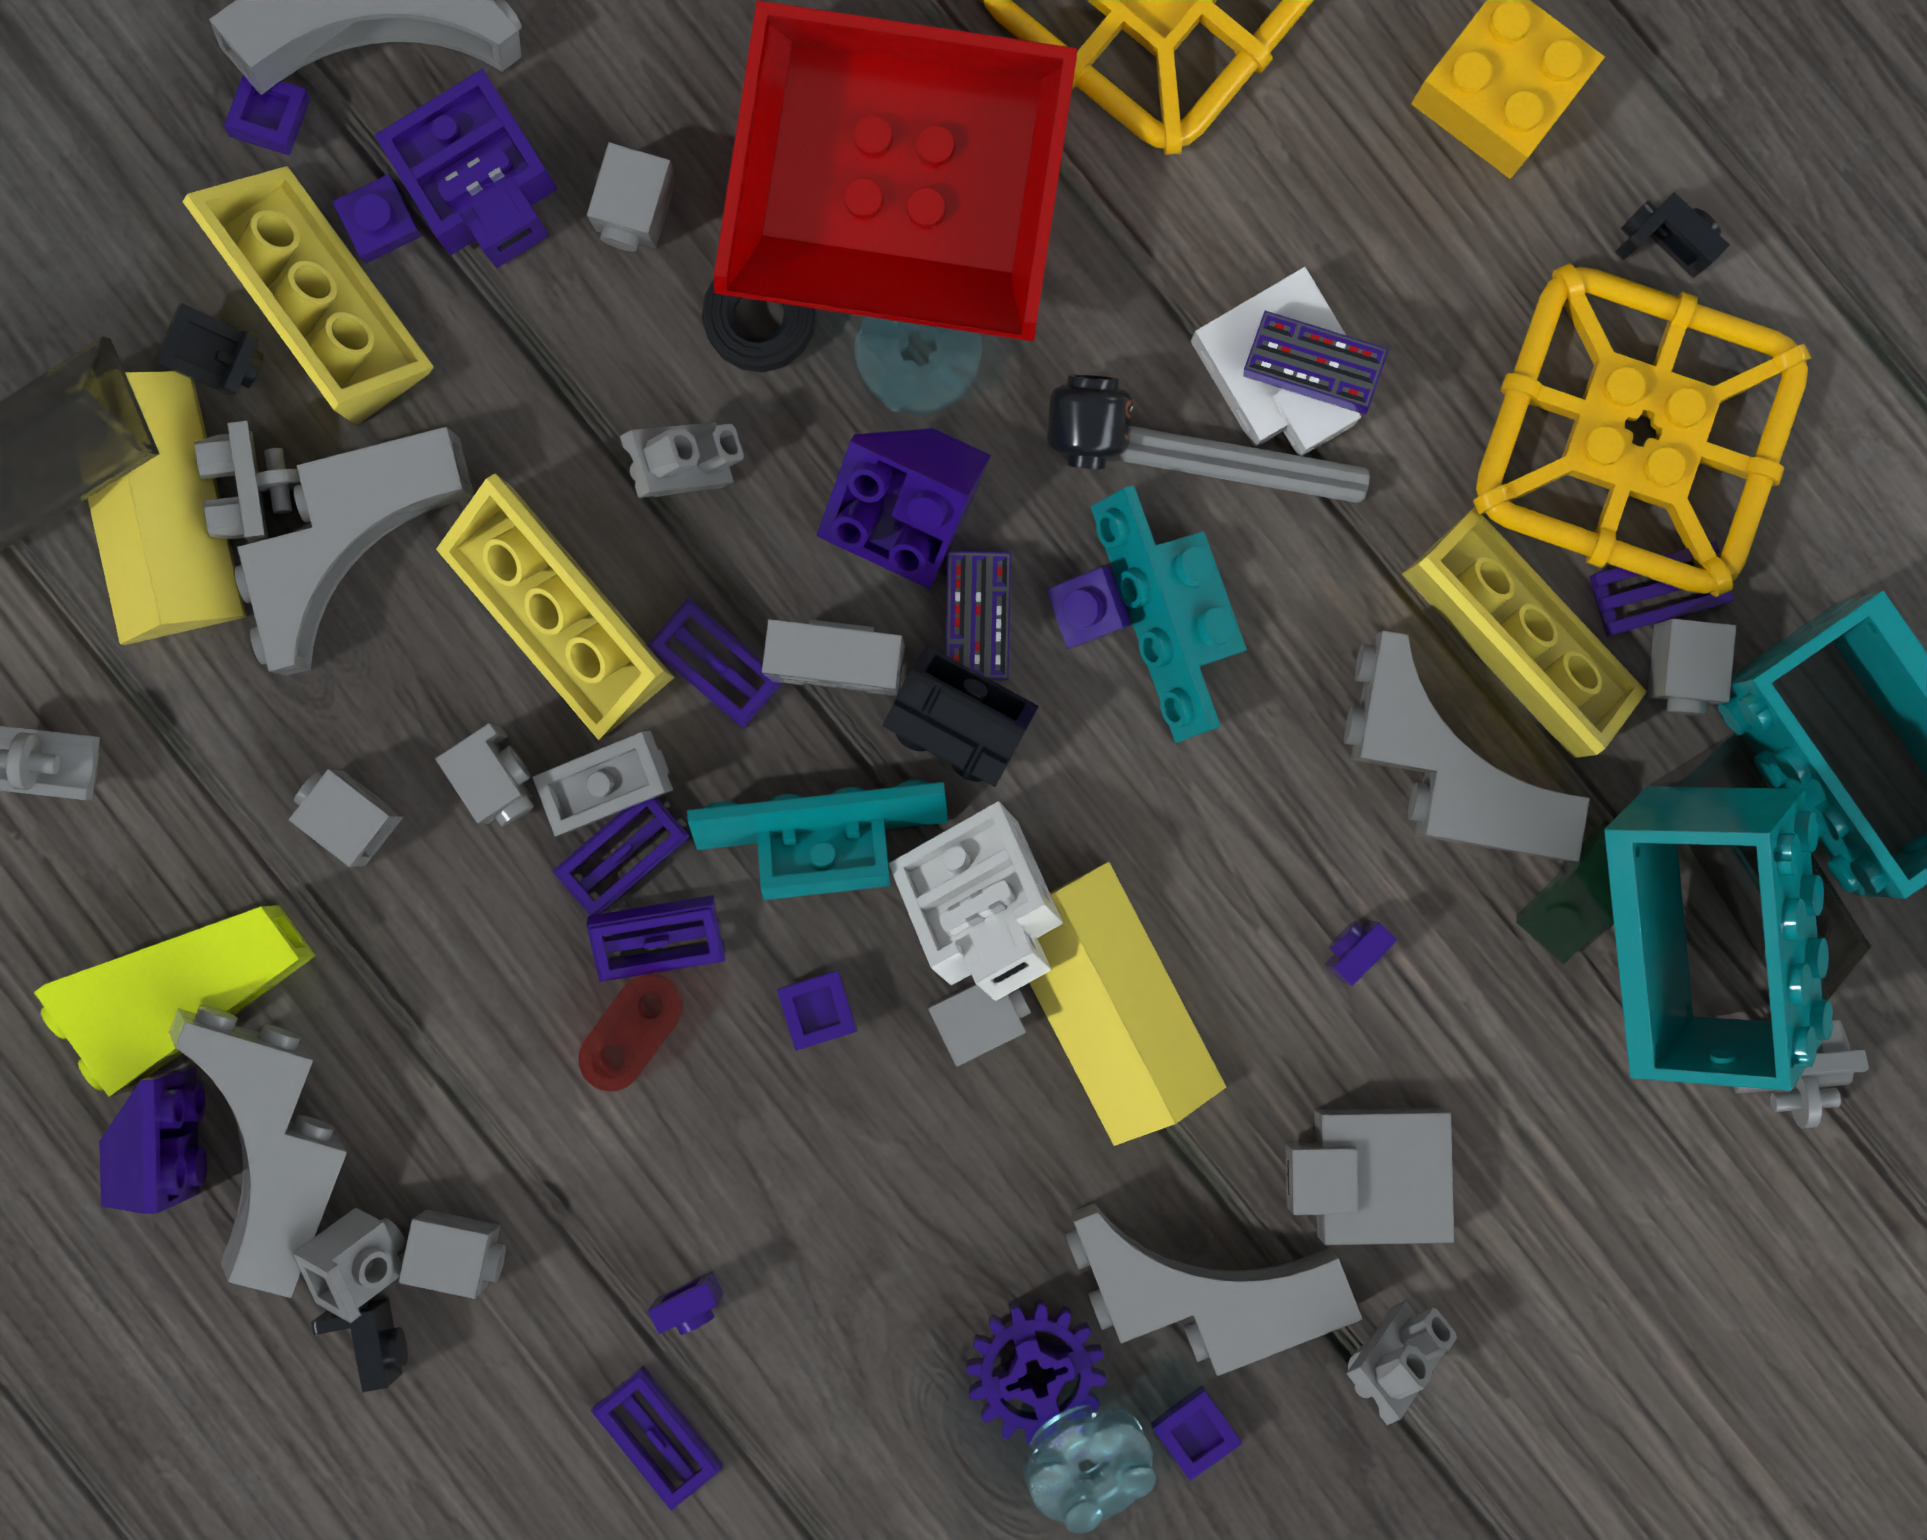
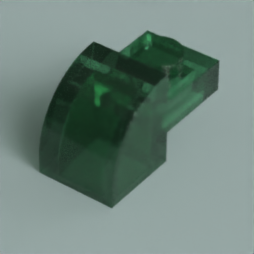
[1516,820,1614,964]

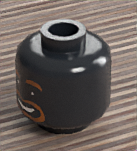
[1047,374,1133,469]

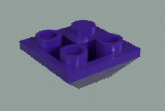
[816,428,991,589]
[99,1067,207,1214]

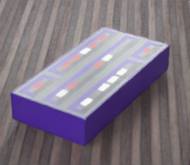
[1243,310,1389,415]
[945,551,1011,681]

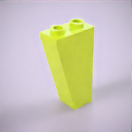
[34,905,316,1097]

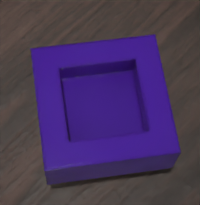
[224,75,310,156]
[333,174,422,263]
[1046,566,1132,649]
[1324,920,1397,986]
[777,969,858,1051]
[648,1271,724,1335]
[1151,1385,1243,1481]

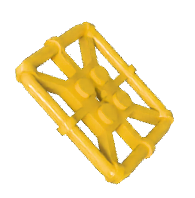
[977,0,1314,155]
[1473,263,1812,597]

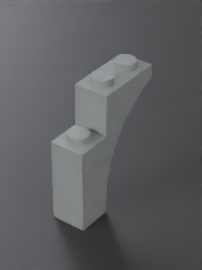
[209,0,522,95]
[235,427,474,676]
[1344,630,1590,862]
[169,1005,347,1298]
[1065,1203,1363,1376]

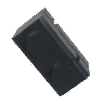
[882,645,1039,787]

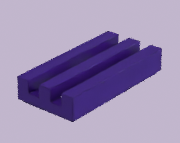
[1589,540,1734,637]
[647,598,784,729]
[552,797,692,915]
[586,895,726,982]
[591,1366,723,1511]

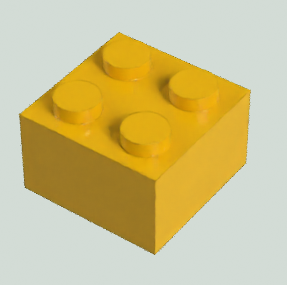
[1411,0,1605,179]

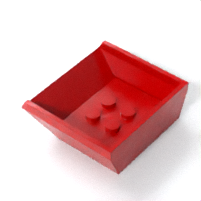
[714,0,1078,342]

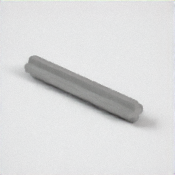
[1120,426,1370,503]

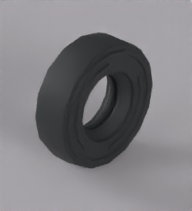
[702,279,816,373]

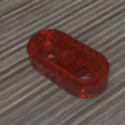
[578,974,684,1091]

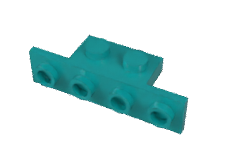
[1090,485,1247,743]
[687,780,948,900]

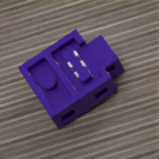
[374,68,558,269]

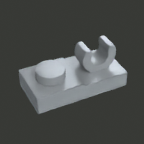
[533,730,673,836]

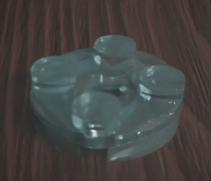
[855,316,982,415]
[1023,1405,1156,1534]

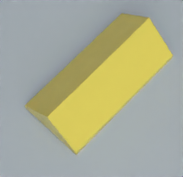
[183,166,434,426]
[66,371,247,645]
[436,474,675,740]
[1402,507,1647,758]
[1029,862,1226,1146]

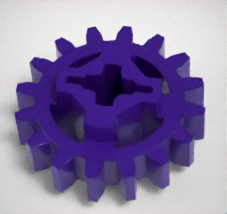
[966,1299,1106,1446]

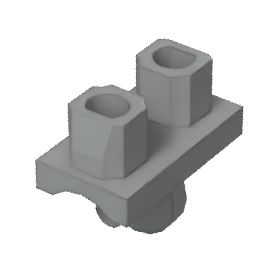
[194,421,301,544]
[620,422,744,498]
[0,726,100,801]
[1734,1020,1869,1128]
[1346,1301,1457,1425]

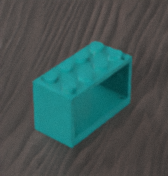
[1717,590,1927,899]
[1604,787,1833,1091]

